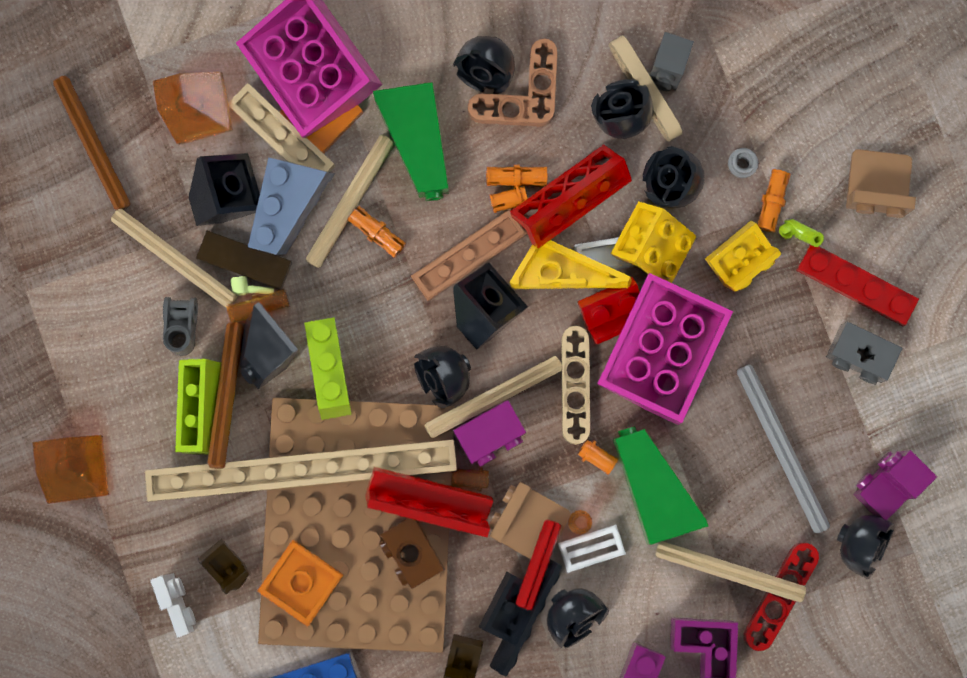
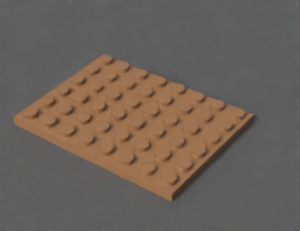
[258,398,455,653]

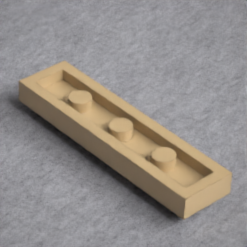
[227,83,335,172]

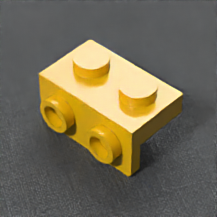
[705,221,781,292]

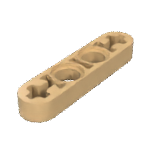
[609,35,682,142]
[561,326,590,445]

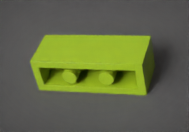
[304,317,352,420]
[175,359,221,455]

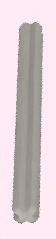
[737,364,830,533]

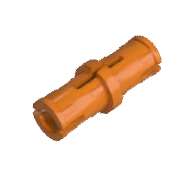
[486,164,547,188]
[757,169,791,233]
[348,205,406,258]

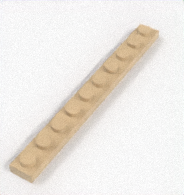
[145,440,457,502]

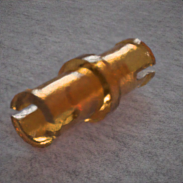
[226,288,290,324]

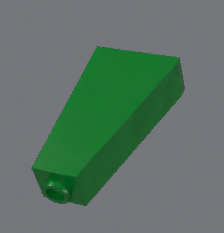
[373,82,449,201]
[613,426,709,545]

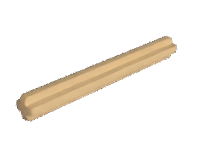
[306,135,394,268]
[111,209,237,308]
[425,356,562,438]
[656,541,806,602]

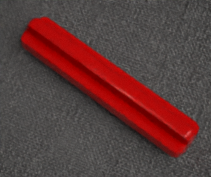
[516,520,561,610]

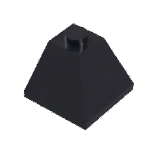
[188,153,260,226]
[453,262,528,350]
[239,302,298,389]

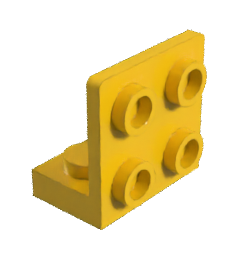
[610,201,696,283]

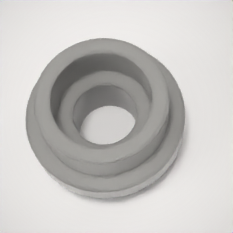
[728,148,758,178]

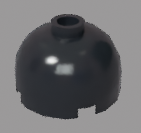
[453,36,515,94]
[591,79,654,139]
[643,146,705,208]
[414,346,471,409]
[837,515,895,579]
[546,589,609,648]

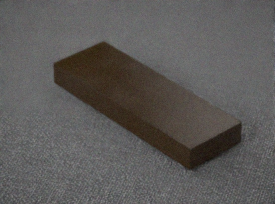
[196,230,292,290]

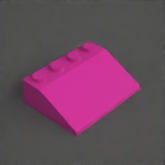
[236,0,383,138]
[597,273,733,425]

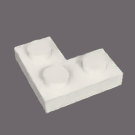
[150,573,196,638]

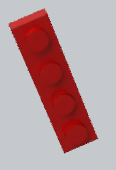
[796,244,919,327]

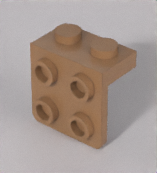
[846,149,916,218]
[489,482,571,559]

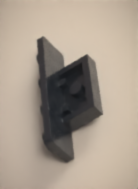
[479,559,562,677]

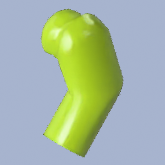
[779,219,824,247]

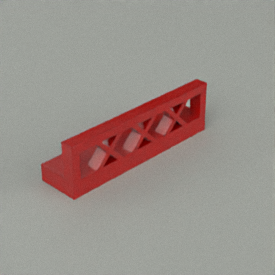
[510,144,632,249]
[365,467,494,538]

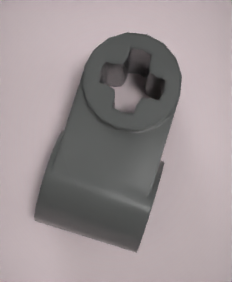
[163,297,198,356]

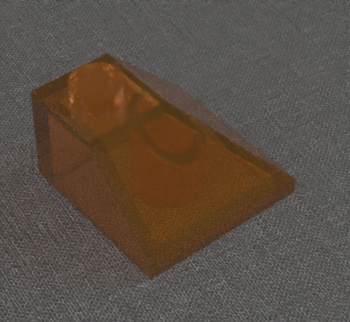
[153,72,233,145]
[32,435,109,504]

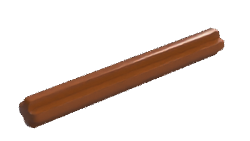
[53,75,131,210]
[208,322,243,469]

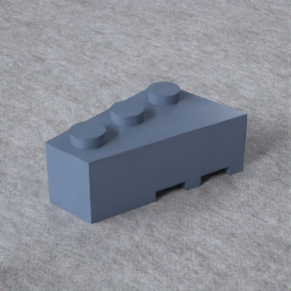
[248,158,335,255]

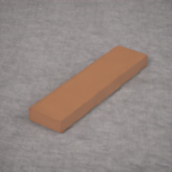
[411,209,527,302]

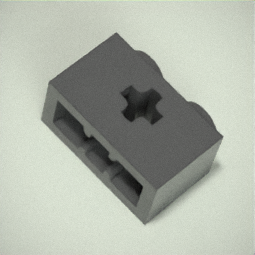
[650,32,694,92]
[826,321,903,385]

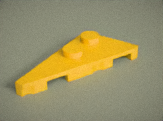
[509,240,632,289]

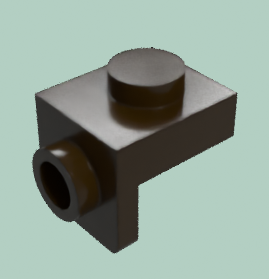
[198,539,249,594]
[443,634,484,678]

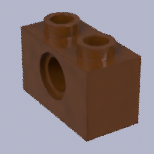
[379,518,445,589]

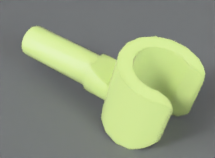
[231,276,274,296]

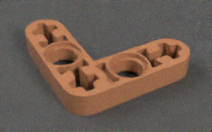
[468,38,557,127]

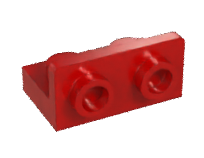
[577,277,640,344]

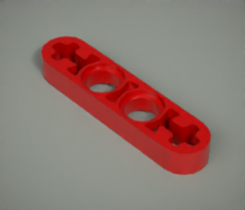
[744,543,819,651]

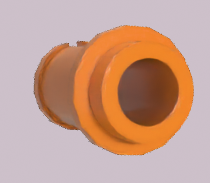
[489,186,528,213]
[577,439,618,475]

